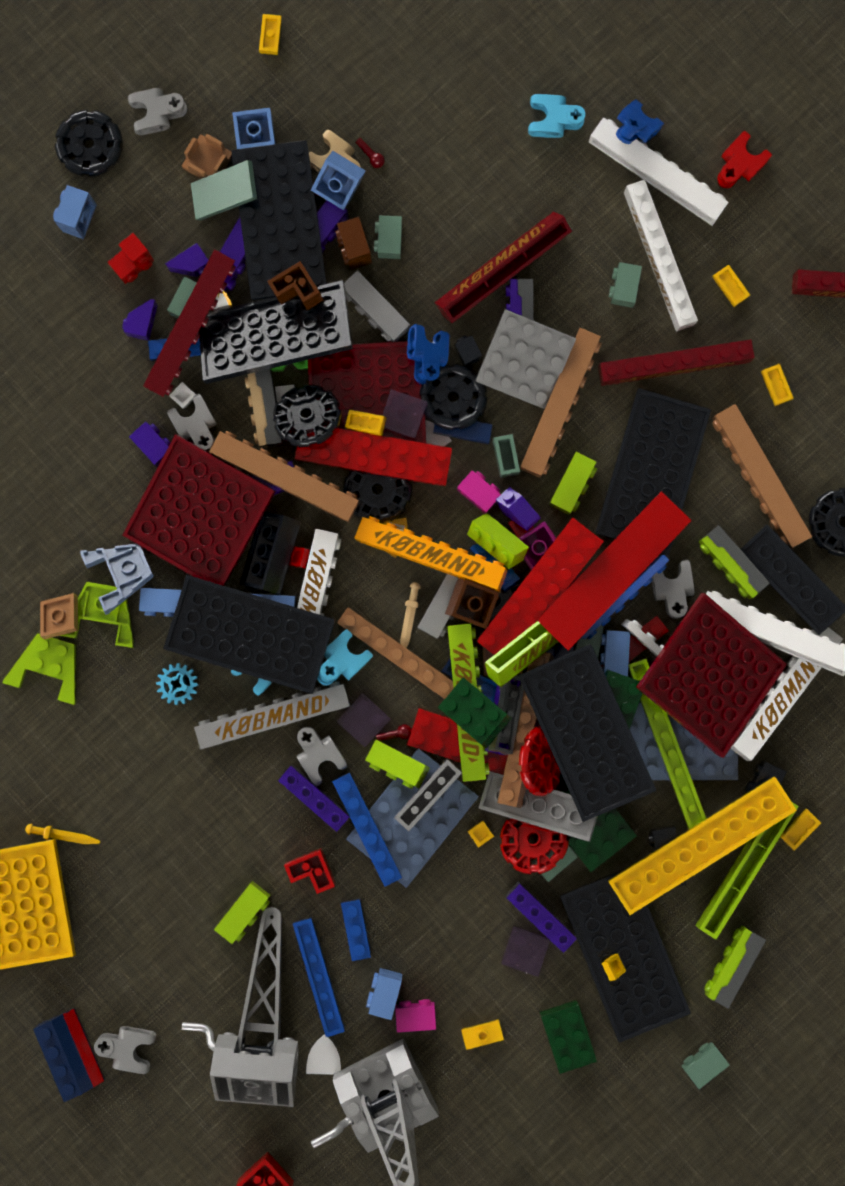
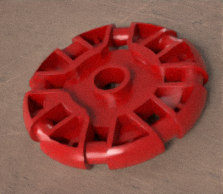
[519,725,562,796]
[500,818,569,875]

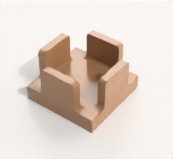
[182,134,232,179]

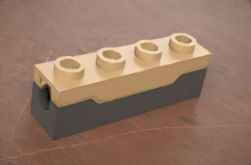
[245,369,283,449]

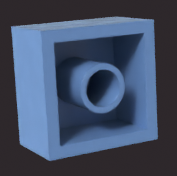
[232,108,276,149]
[311,151,366,210]
[53,185,97,239]
[366,968,402,1020]

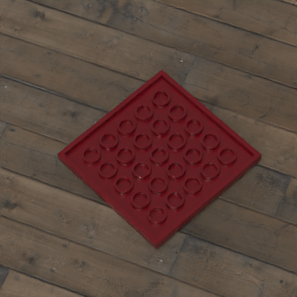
[308,341,427,444]
[122,434,276,586]
[636,593,787,758]

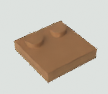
[40,593,78,639]

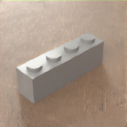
[344,270,410,342]
[417,574,458,639]
[394,759,462,831]

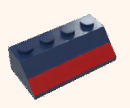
[33,1008,105,1102]

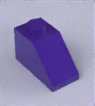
[165,243,208,277]
[122,299,158,341]
[496,487,541,531]

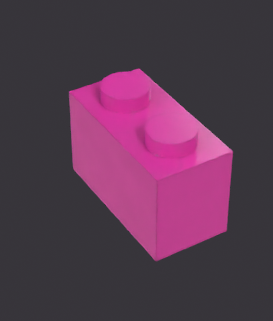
[457,470,501,514]
[395,999,436,1033]

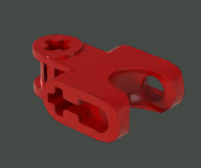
[717,131,772,189]

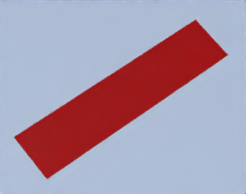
[537,491,692,651]

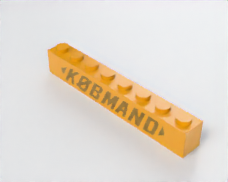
[354,516,508,592]

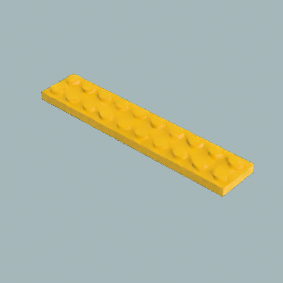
[608,777,797,915]

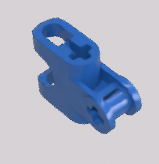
[616,99,665,144]
[407,324,449,385]

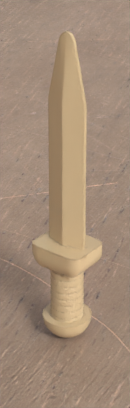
[400,582,421,648]

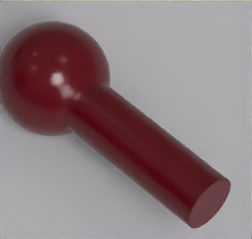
[355,138,385,168]
[376,724,412,741]

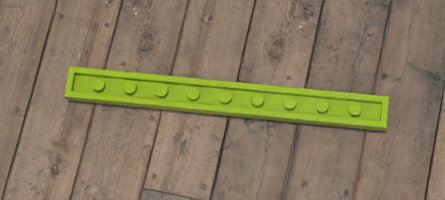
[628,659,706,829]

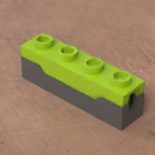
[699,525,770,599]
[704,925,766,1009]

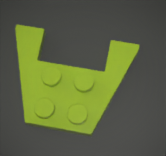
[60,582,134,648]
[2,633,76,705]

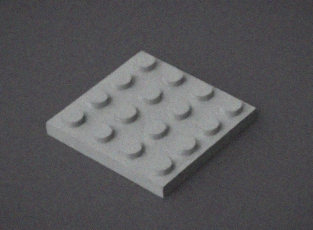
[475,309,576,409]

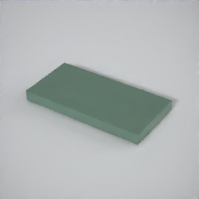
[191,160,257,221]

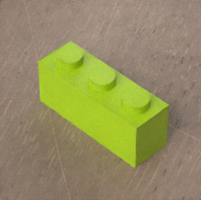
[549,452,597,515]
[467,513,529,569]
[365,740,430,789]
[214,881,271,944]

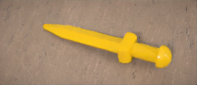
[25,824,100,844]

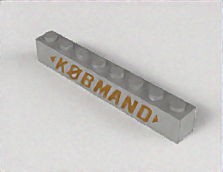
[194,681,350,750]

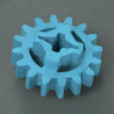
[156,663,199,705]

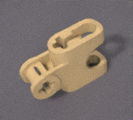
[309,130,361,173]

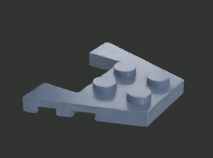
[80,544,154,615]

